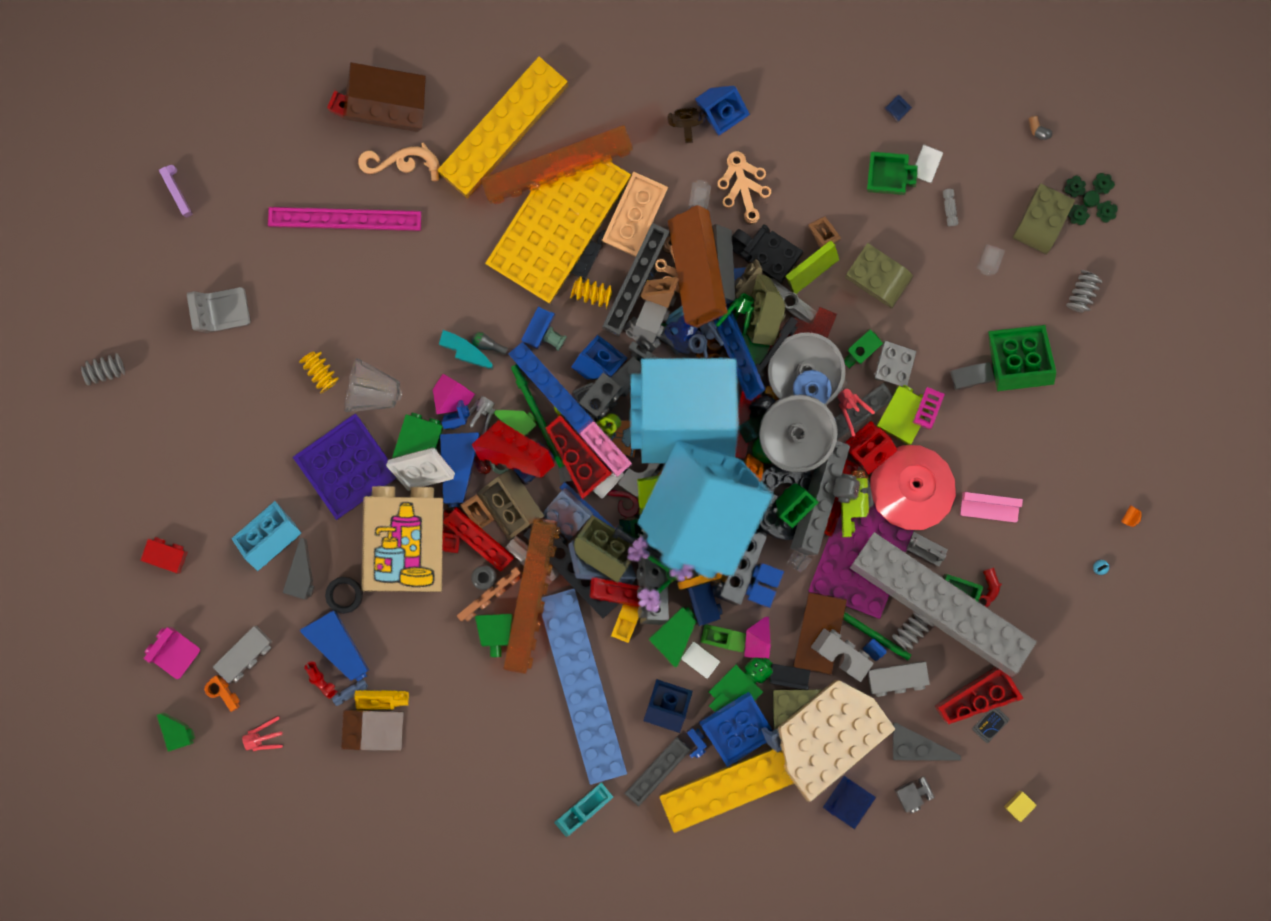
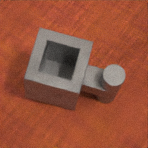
[895,776,935,813]

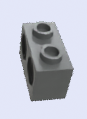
[579,373,622,418]

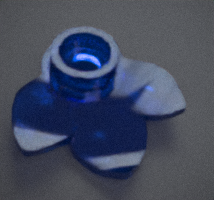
[665,315,702,354]

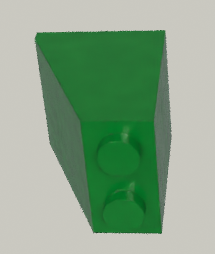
[648,607,696,668]

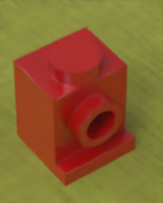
[327,90,346,117]

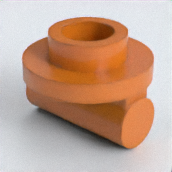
[1121,505,1142,527]

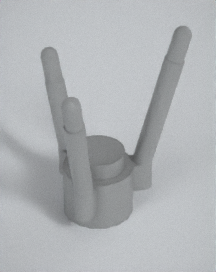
[469,396,495,434]

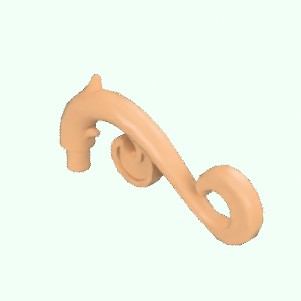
[358,143,440,181]

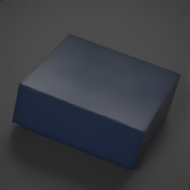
[885,94,912,122]

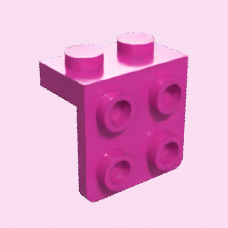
[143,627,200,679]

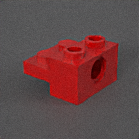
[845,421,898,475]

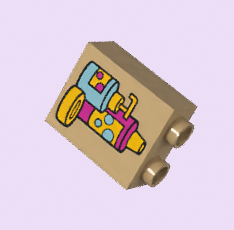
[361,487,443,591]

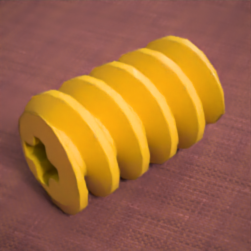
[570,276,612,309]
[299,351,339,394]

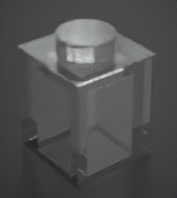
[688,180,711,209]
[977,244,1005,276]

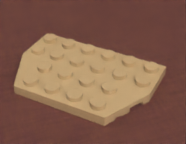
[778,680,895,802]

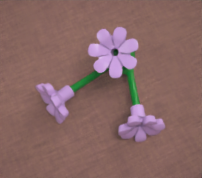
[628,537,694,612]

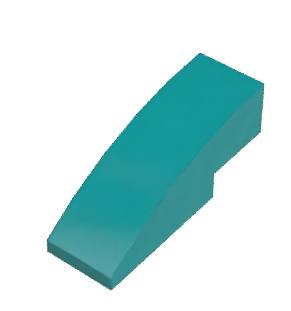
[439,330,494,370]
[554,782,613,837]

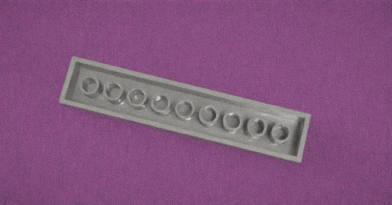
[850,532,1037,677]

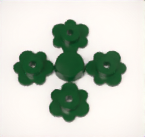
[1064,173,1118,226]

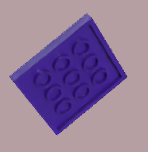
[293,413,397,520]

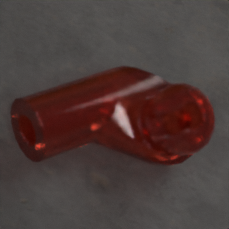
[474,455,491,475]

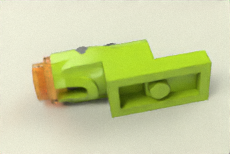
[841,471,874,537]

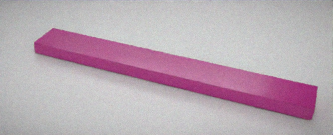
[268,207,422,231]

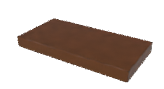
[793,592,847,674]

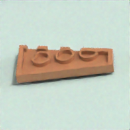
[457,567,522,622]

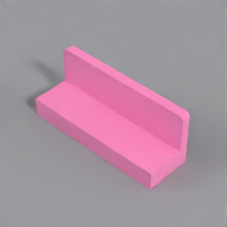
[578,421,632,477]
[960,492,1023,522]

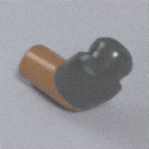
[1028,116,1052,140]

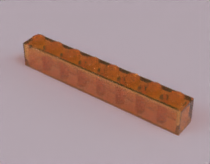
[480,125,633,204]
[503,517,560,674]

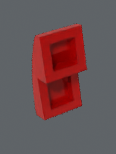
[442,510,461,553]

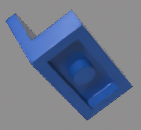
[521,306,555,349]

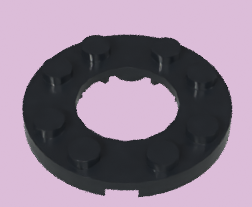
[759,465,812,540]

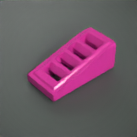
[912,387,945,430]

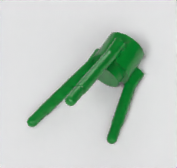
[716,293,754,335]

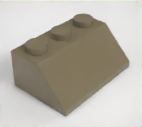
[477,469,544,540]

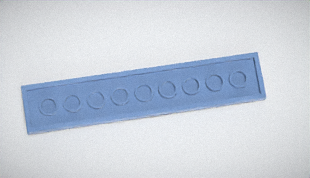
[537,589,627,785]

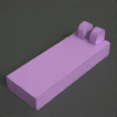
[159,165,193,218]

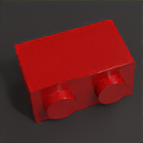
[140,537,188,573]

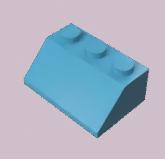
[231,501,301,571]

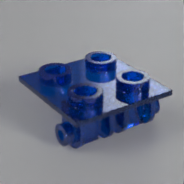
[823,776,876,829]

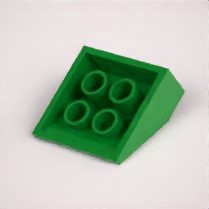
[988,325,1057,391]

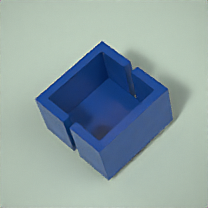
[745,563,784,608]

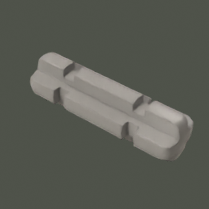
[943,189,958,227]

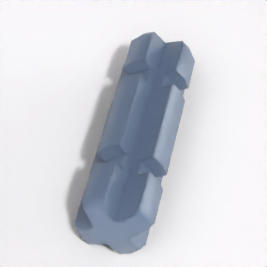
[332,679,368,706]

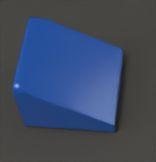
[862,639,887,661]

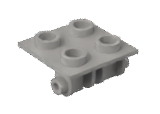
[874,341,916,386]

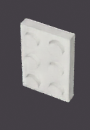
[386,448,455,491]

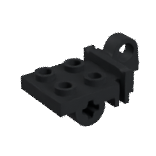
[732,224,804,283]

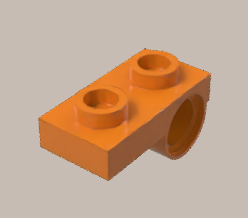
[205,675,240,712]

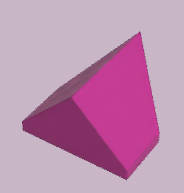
[433,374,475,414]
[744,617,771,658]

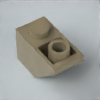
[734,259,763,298]

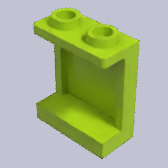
[876,385,933,445]

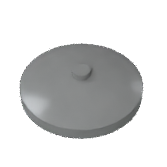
[768,333,845,405]
[759,394,837,472]

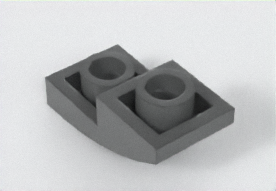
[950,362,995,390]

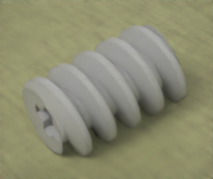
[1066,270,1103,313]
[81,353,125,386]
[892,612,935,652]

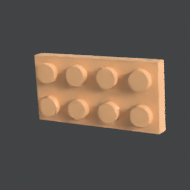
[602,172,668,257]

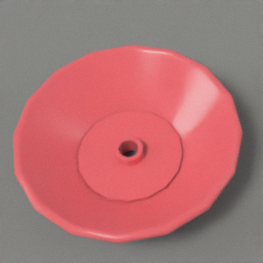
[870,445,956,530]

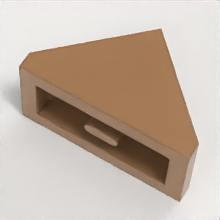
[808,216,841,248]
[641,277,679,308]
[461,494,494,528]

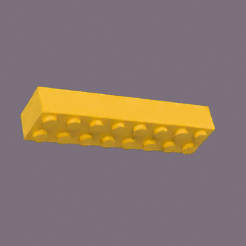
[438,57,568,199]
[659,748,794,833]

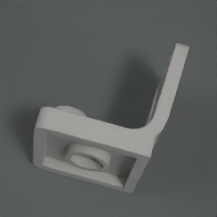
[187,287,251,333]

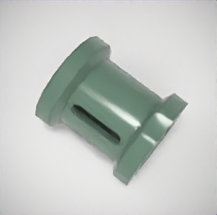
[542,327,567,351]

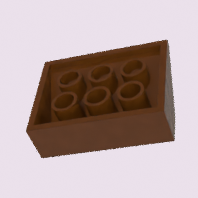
[343,62,426,132]

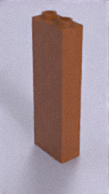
[668,205,727,328]

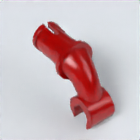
[979,568,1002,608]
[304,661,338,699]

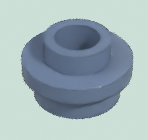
[689,334,707,353]

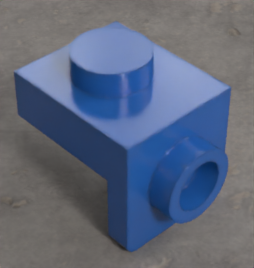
[442,400,470,429]
[686,727,707,758]

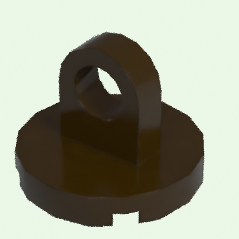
[667,107,706,144]

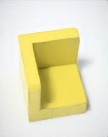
[1004,790,1036,822]

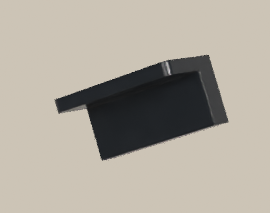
[769,664,811,690]

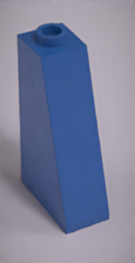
[440,432,480,508]
[300,611,370,682]

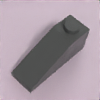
[283,537,314,600]

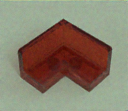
[786,307,837,339]

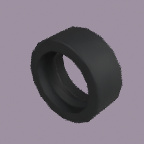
[325,577,363,613]

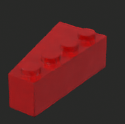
[546,414,612,499]
[471,420,555,478]
[935,667,1024,724]

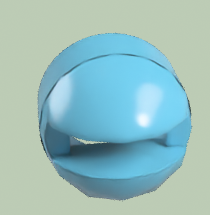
[1093,560,1109,575]

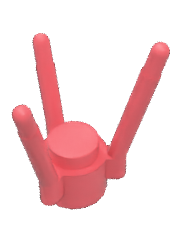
[837,389,875,437]
[242,716,283,752]

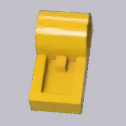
[611,604,639,643]

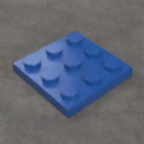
[699,692,773,767]

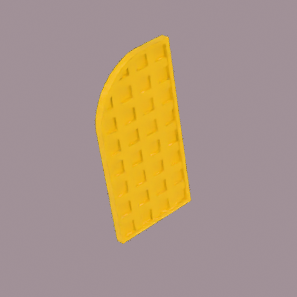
[485,155,631,304]

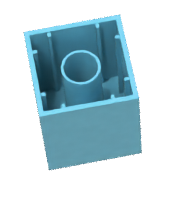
[631,359,738,463]
[638,441,773,578]

